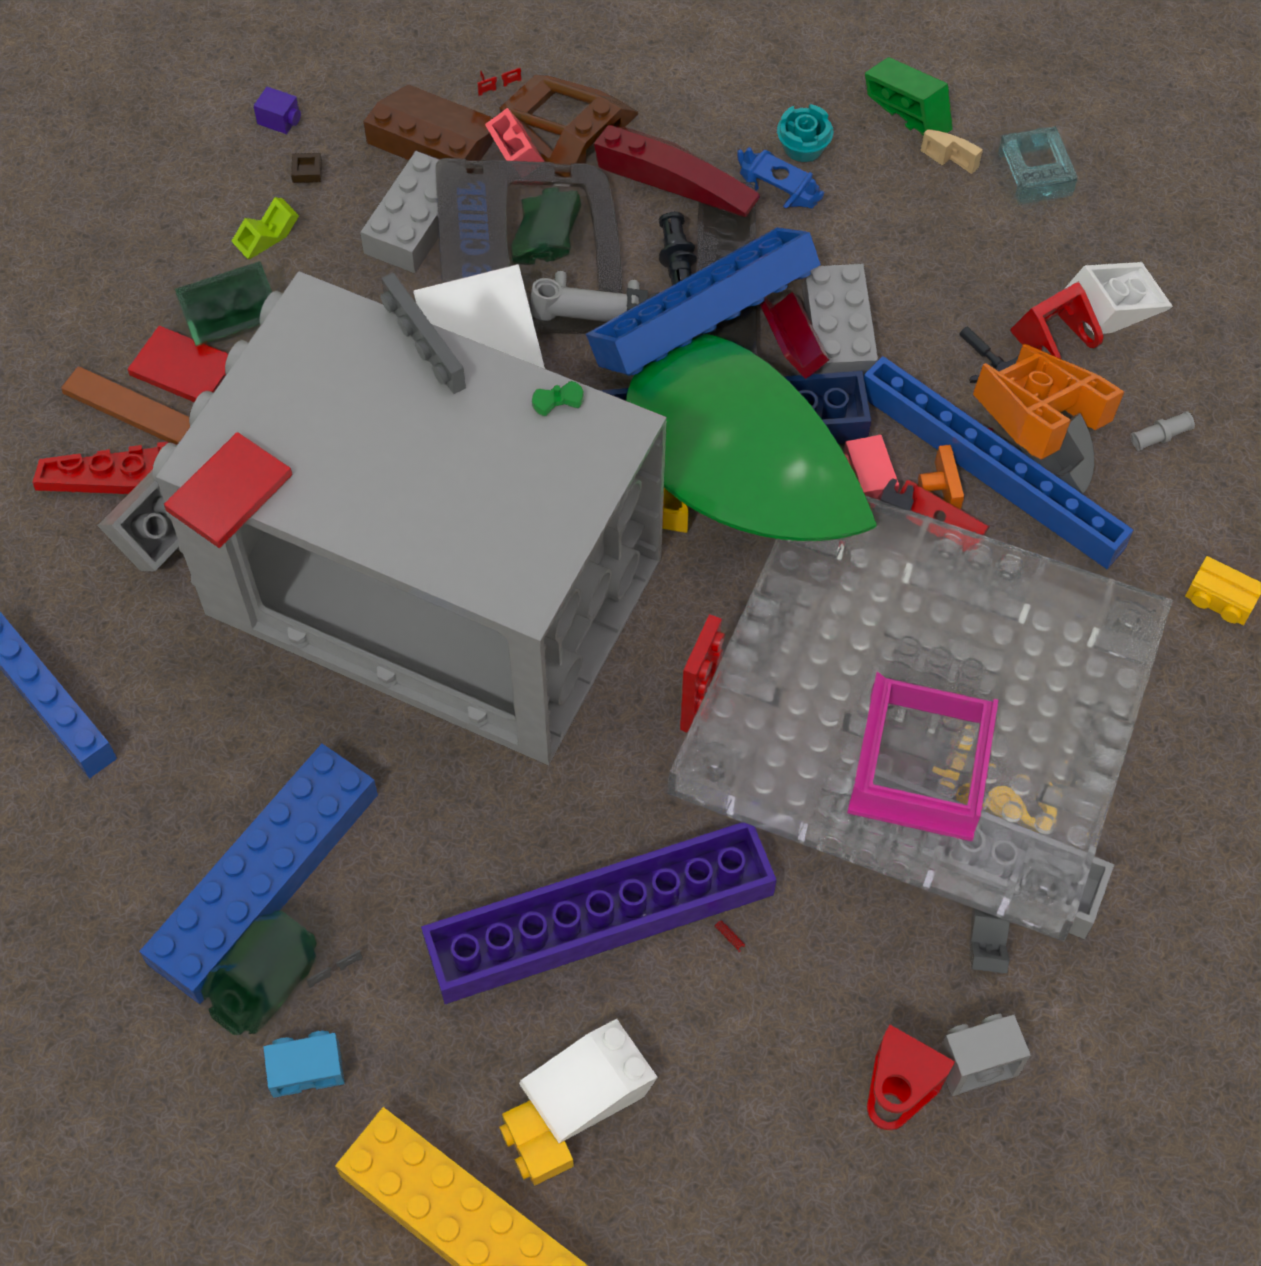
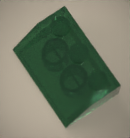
[175,261,272,346]

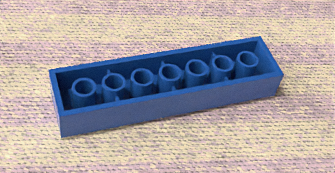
[586,227,821,376]
[139,743,378,1004]

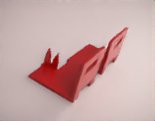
[477,67,521,96]

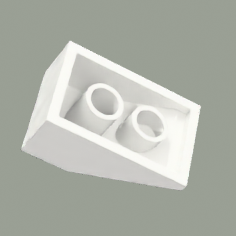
[1065,262,1173,334]
[519,1019,657,1143]

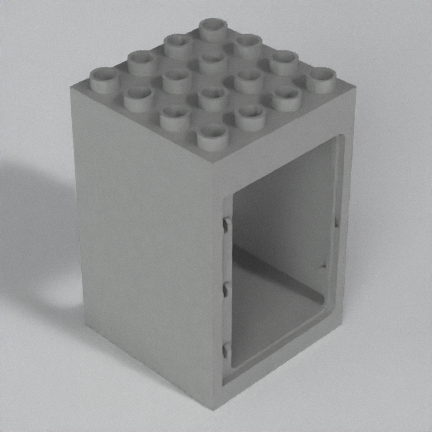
[152,271,667,765]

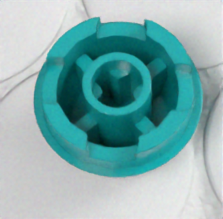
[777,104,833,162]

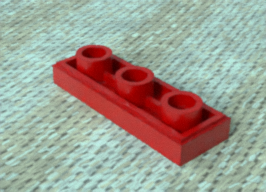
[899,480,990,554]

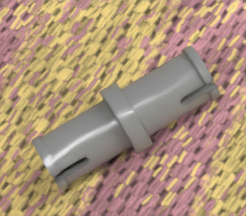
[1130,411,1195,451]

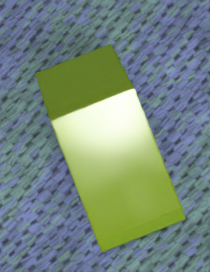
[231,197,299,259]

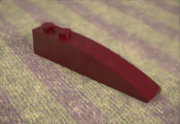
[594,125,760,217]

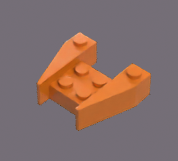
[973,344,1124,460]

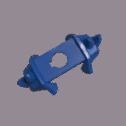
[737,147,824,209]

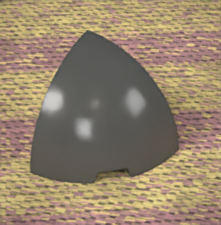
[1019,413,1094,494]

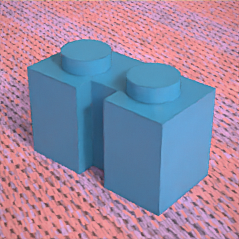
[263,1031,345,1098]

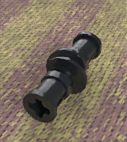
[659,211,697,286]

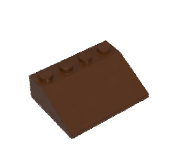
[363,84,494,179]

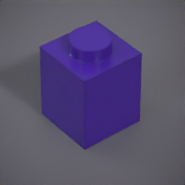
[253,87,301,134]

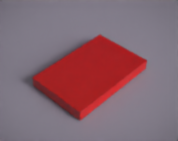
[127,326,229,402]
[164,432,293,549]

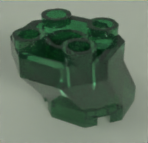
[511,187,581,265]
[201,910,317,1035]

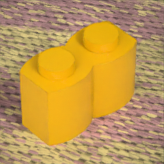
[499,1100,574,1186]

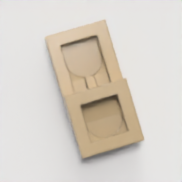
[921,130,983,174]

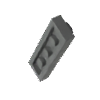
[380,273,466,394]

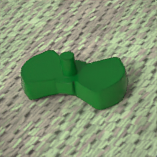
[531,381,584,416]

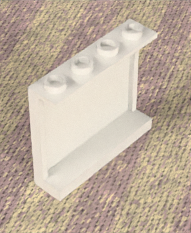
[414,264,545,369]

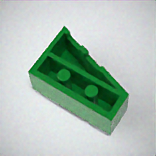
[865,57,953,136]

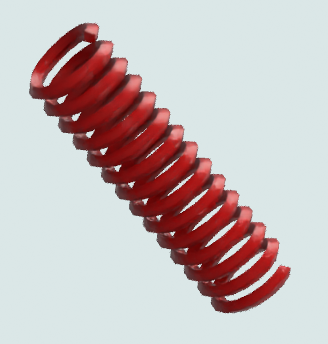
[714,921,745,952]

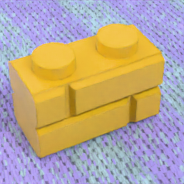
[1185,556,1261,626]

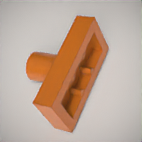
[918,445,964,509]

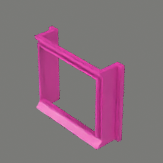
[847,671,999,841]

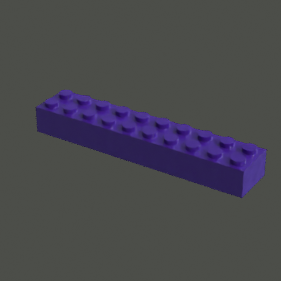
[421,819,777,1004]

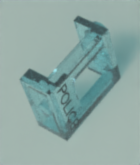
[998,126,1078,205]

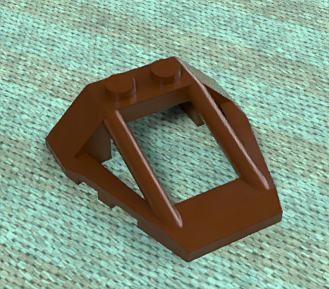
[500,75,638,182]

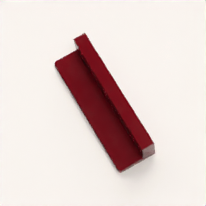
[760,292,829,379]

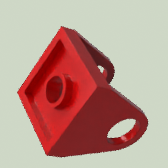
[1010,281,1103,359]
[867,1025,955,1130]

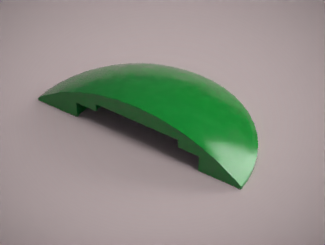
[626,333,876,541]

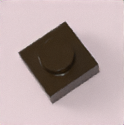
[291,153,322,183]

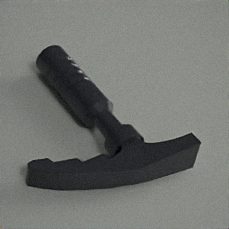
[959,326,1019,383]

